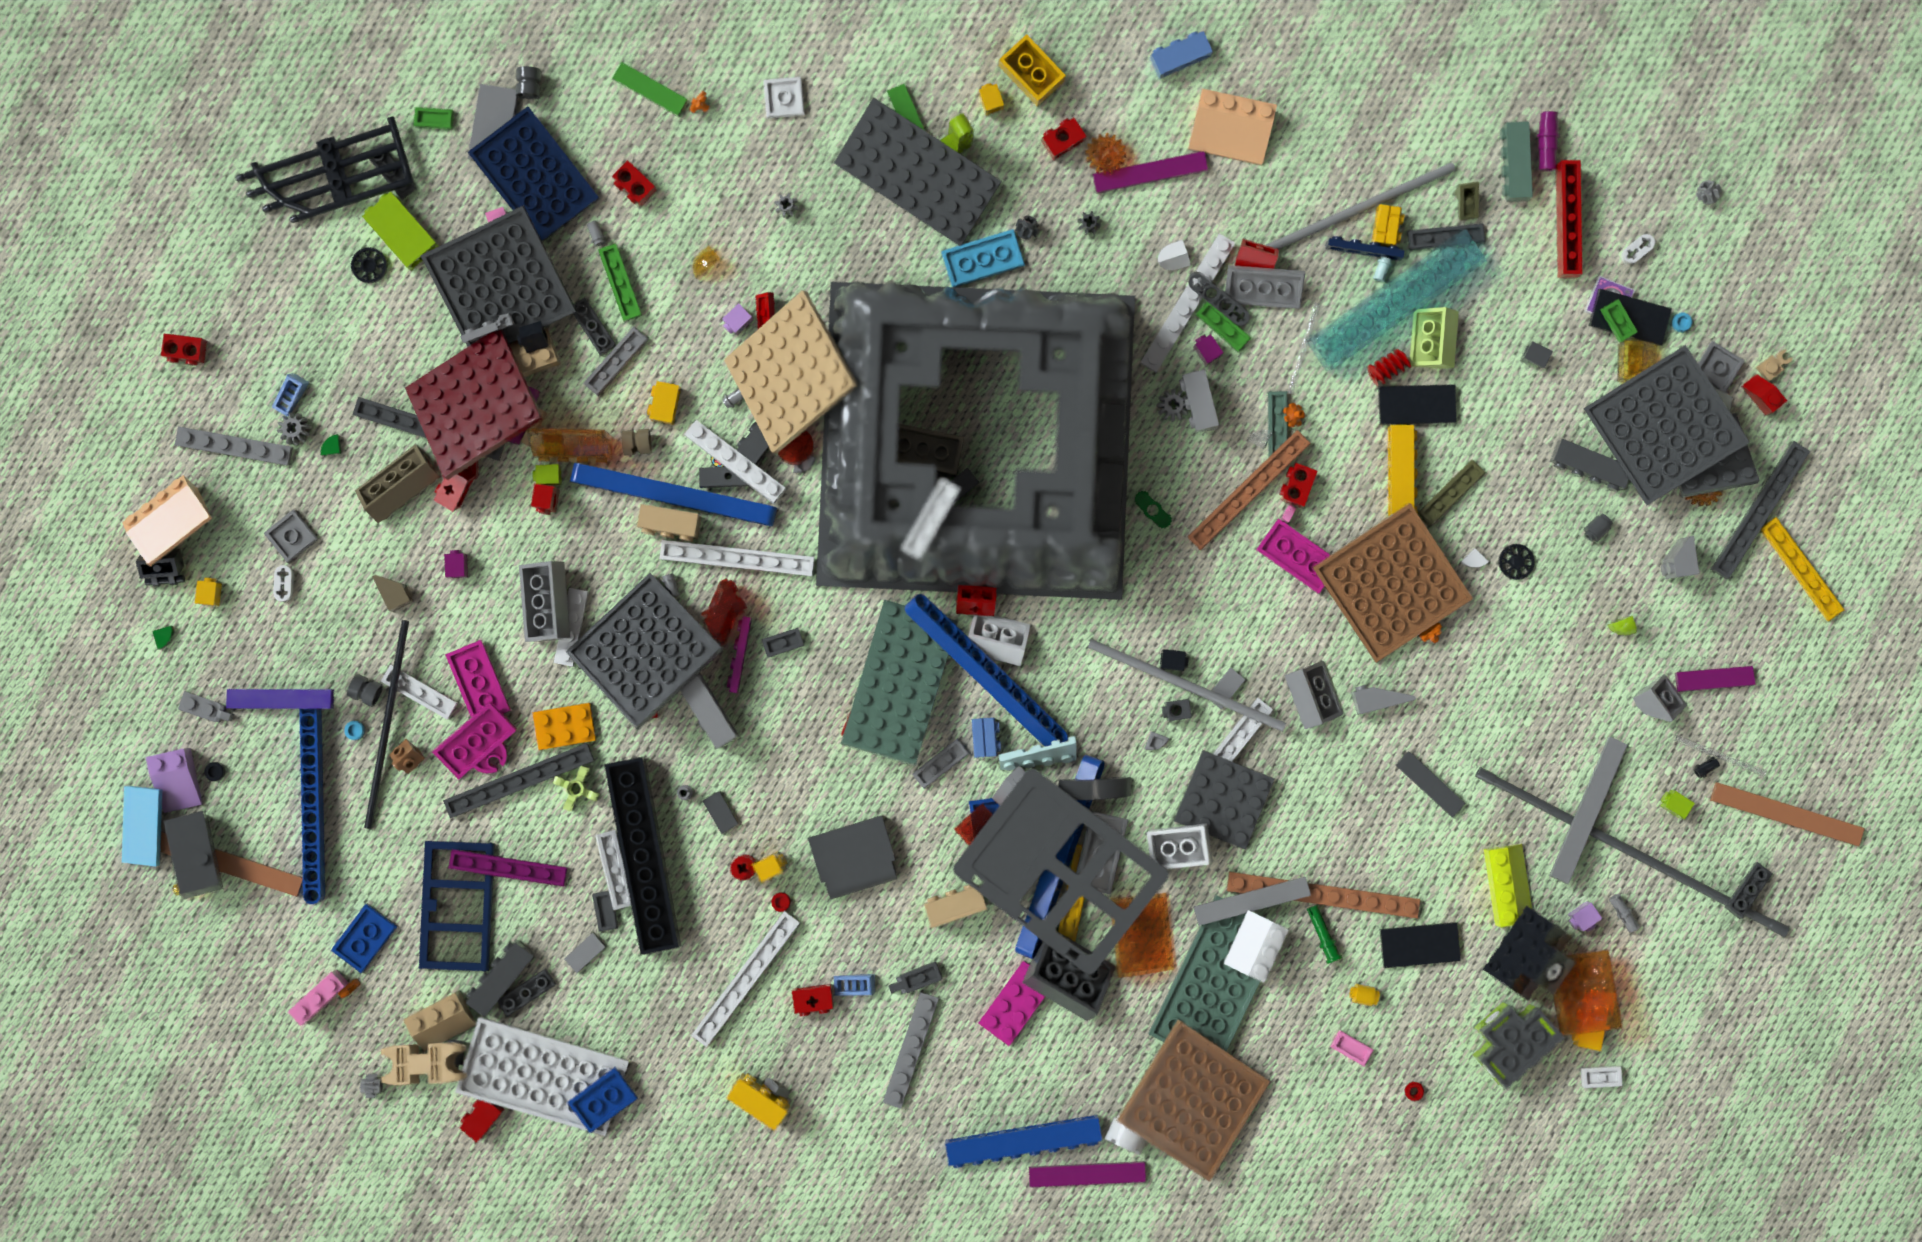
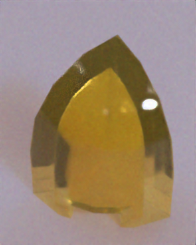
[692,245,720,279]

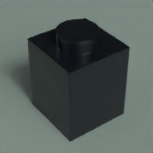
[517,321,549,353]
[1160,649,1189,671]

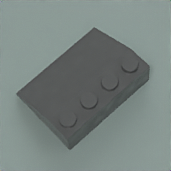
[1022,931,1116,1021]

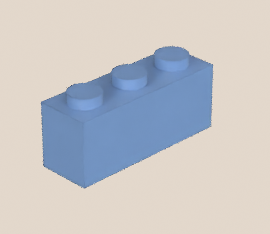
[1150,31,1213,79]

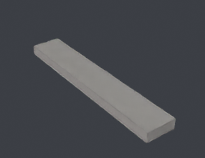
[1193,876,1311,926]

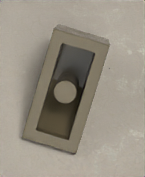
[372,575,414,612]

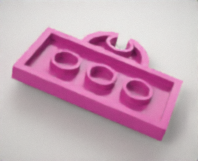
[432,701,517,780]

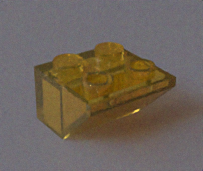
[1617,341,1657,382]

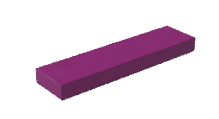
[1675,666,1756,692]

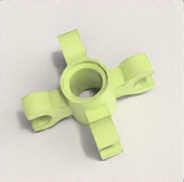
[553,766,600,811]

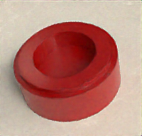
[771,892,791,912]

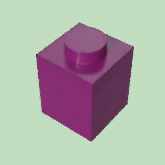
[1193,334,1223,366]
[444,550,468,578]

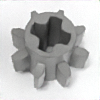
[1696,180,1722,204]
[774,193,798,218]
[360,1074,383,1098]

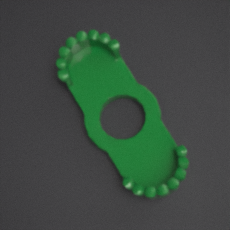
[1135,491,1172,528]

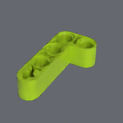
[940,113,974,154]

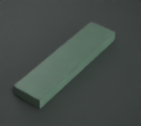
[1268,391,1288,468]

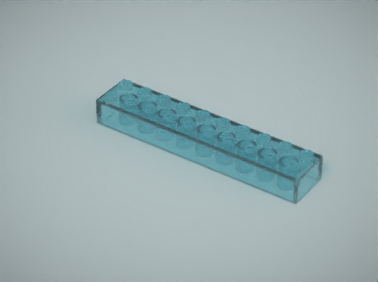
[1305,229,1487,371]

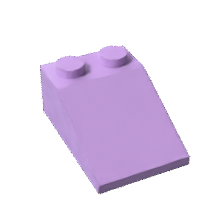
[146,748,203,813]

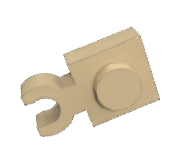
[1756,349,1793,381]

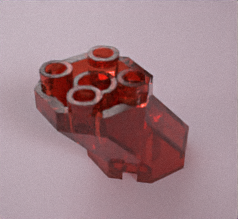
[701,578,747,647]

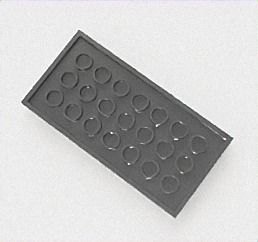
[834,97,1002,246]

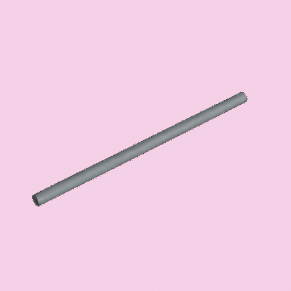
[1266,162,1455,249]
[1088,639,1286,732]

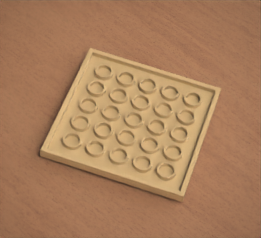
[724,290,858,454]

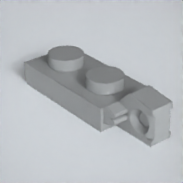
[460,313,514,343]
[178,691,234,723]

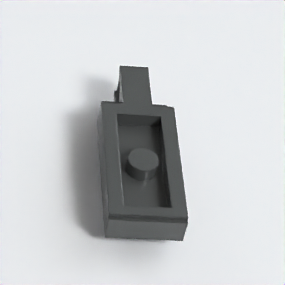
[888,961,943,994]

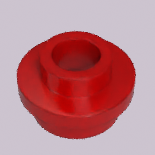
[1404,1081,1424,1101]

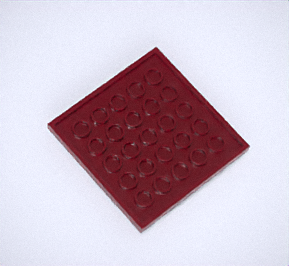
[405,330,543,480]

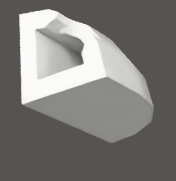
[1158,240,1190,270]

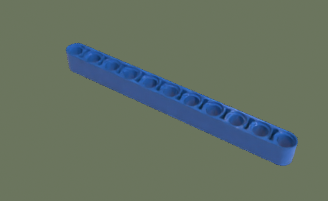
[570,463,777,526]
[905,594,1068,747]
[299,709,325,904]
[1015,755,1105,959]

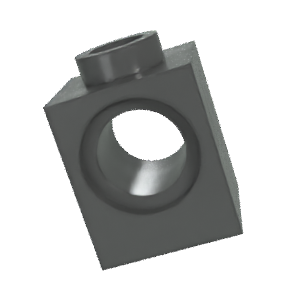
[1162,699,1192,721]

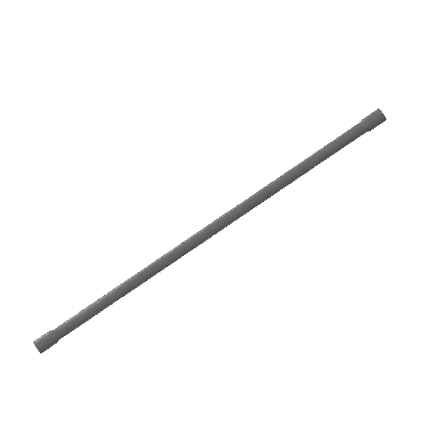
[1475,767,1789,937]

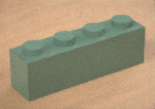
[1500,121,1533,202]

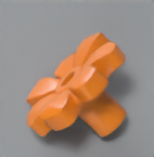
[690,91,710,113]
[1283,403,1305,427]
[1419,622,1442,643]

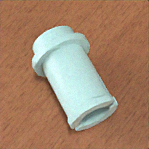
[1373,256,1392,282]

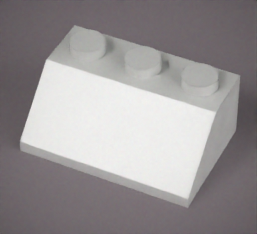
[968,615,1031,666]
[1224,910,1289,983]

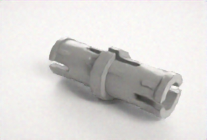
[1609,893,1640,933]

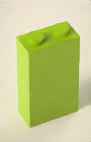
[362,191,439,271]

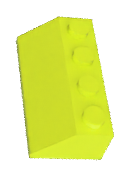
[1484,844,1532,927]

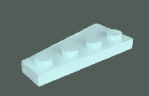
[999,736,1077,771]

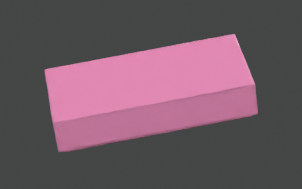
[1330,1030,1374,1067]

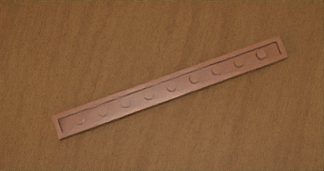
[1226,872,1420,918]

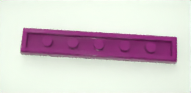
[1092,151,1208,194]
[448,849,568,887]
[1029,1161,1146,1187]

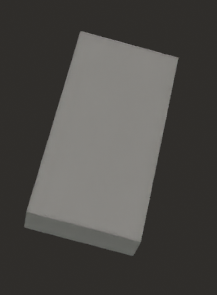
[1211,667,1246,709]
[564,932,606,973]

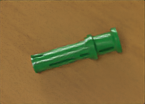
[1306,904,1343,964]

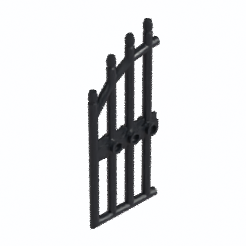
[235,116,414,223]

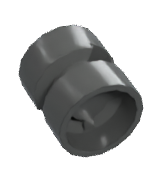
[515,66,541,99]
[347,674,383,707]

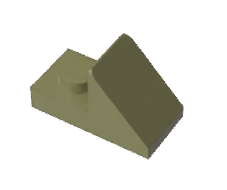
[1455,181,1479,221]

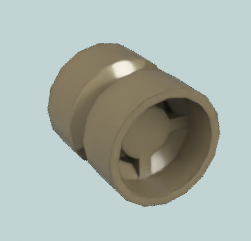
[621,429,652,456]

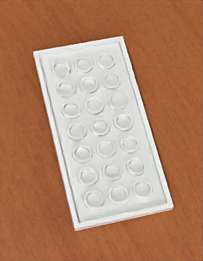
[455,1016,629,1136]

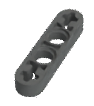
[1188,272,1249,326]

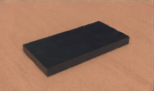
[1588,289,1672,346]
[1378,384,1457,425]
[1379,922,1461,968]

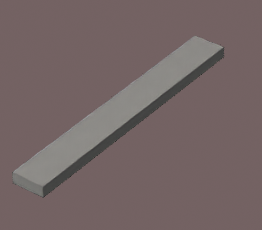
[1549,736,1627,884]

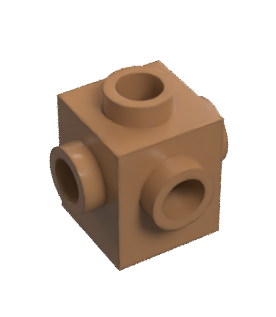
[390,739,425,774]

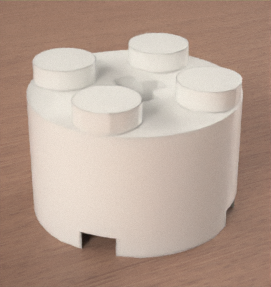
[1105,1115,1146,1155]

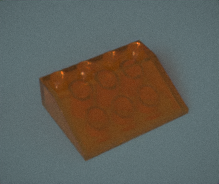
[527,428,613,463]
[1109,893,1174,978]
[1553,950,1623,1037]

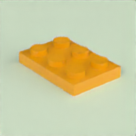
[532,703,596,750]

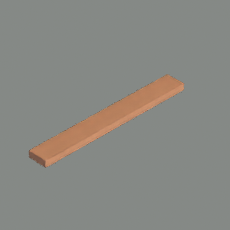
[1187,430,1311,550]
[1710,782,1865,846]
[160,831,303,897]

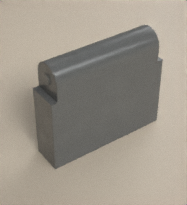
[808,815,897,900]

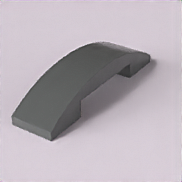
[1059,777,1131,800]

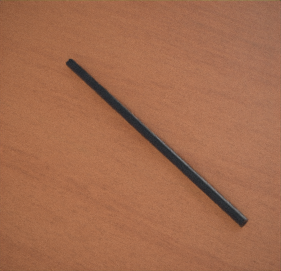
[364,620,409,829]

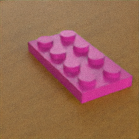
[1256,518,1330,594]
[445,640,511,717]
[978,960,1045,1046]

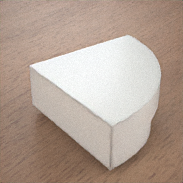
[1461,548,1489,568]

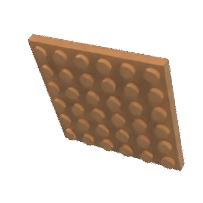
[1312,503,1473,663]
[1116,1020,1270,1182]

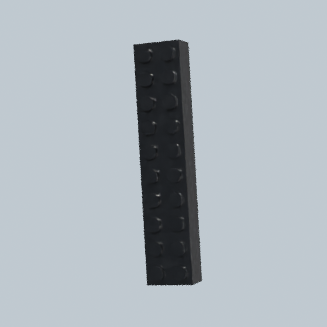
[604,756,681,955]

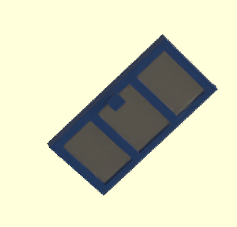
[419,841,495,972]

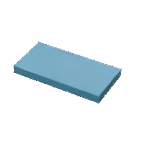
[941,229,1025,287]
[122,785,162,867]

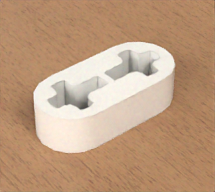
[1621,234,1655,264]
[273,565,294,602]

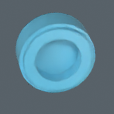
[1672,312,1692,332]
[344,721,365,740]

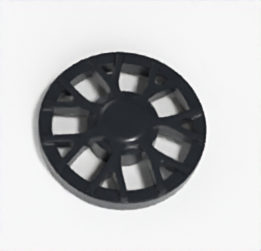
[351,247,387,283]
[1498,544,1535,580]

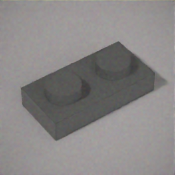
[762,628,804,658]

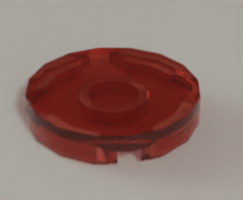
[778,430,814,465]

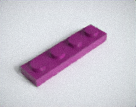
[727,616,752,693]

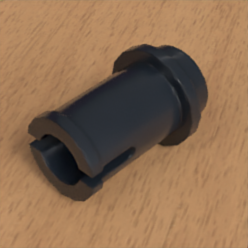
[1693,756,1720,778]

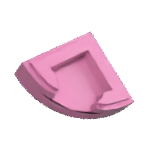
[1281,504,1296,524]

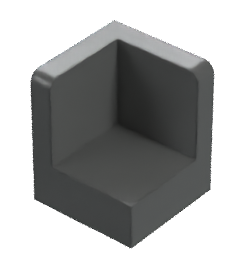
[1520,341,1553,368]

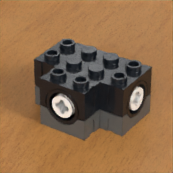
[1483,906,1576,1001]

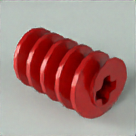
[1367,349,1412,387]
[730,854,756,880]

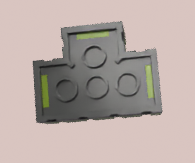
[1472,1002,1565,1090]

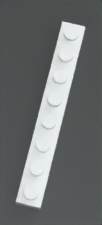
[1140,233,1235,373]
[659,540,815,576]
[691,911,800,1047]

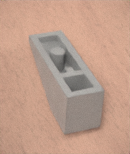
[1351,685,1416,715]

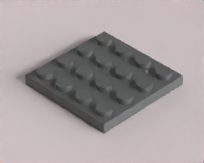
[1679,413,1759,498]
[1174,749,1274,850]

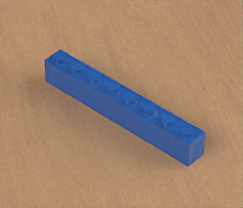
[945,1115,1102,1168]

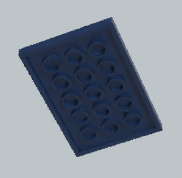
[468,106,600,242]

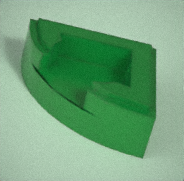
[320,434,341,456]
[152,626,174,650]

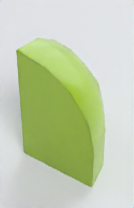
[1607,616,1637,636]

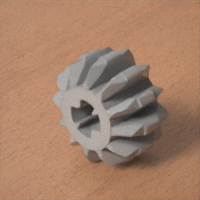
[1157,389,1188,422]
[277,412,311,445]

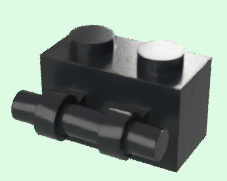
[136,549,185,587]

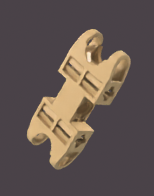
[381,1043,467,1085]

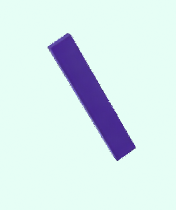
[226,689,334,709]

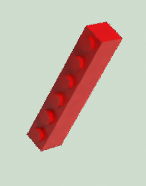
[1556,160,1582,278]

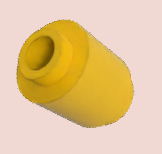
[1349,984,1380,1006]

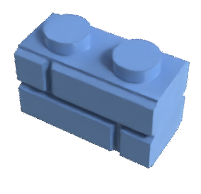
[972,718,1001,758]

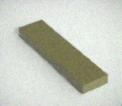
[1417,459,1486,526]

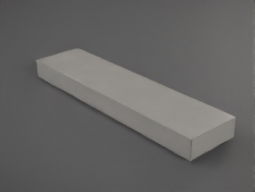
[583,327,648,396]

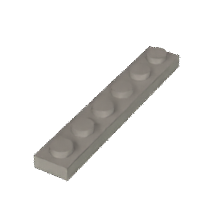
[175,426,293,466]
[883,991,939,1109]

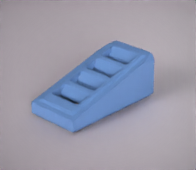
[272,373,309,417]
[834,974,875,996]

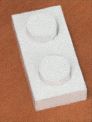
[1581,1065,1622,1088]

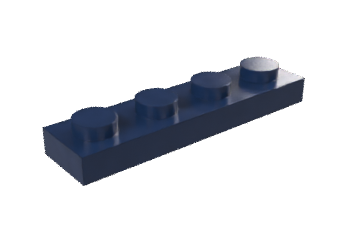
[1325,236,1405,261]

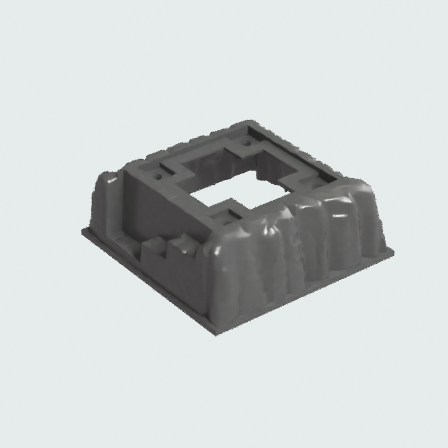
[816,281,1135,600]

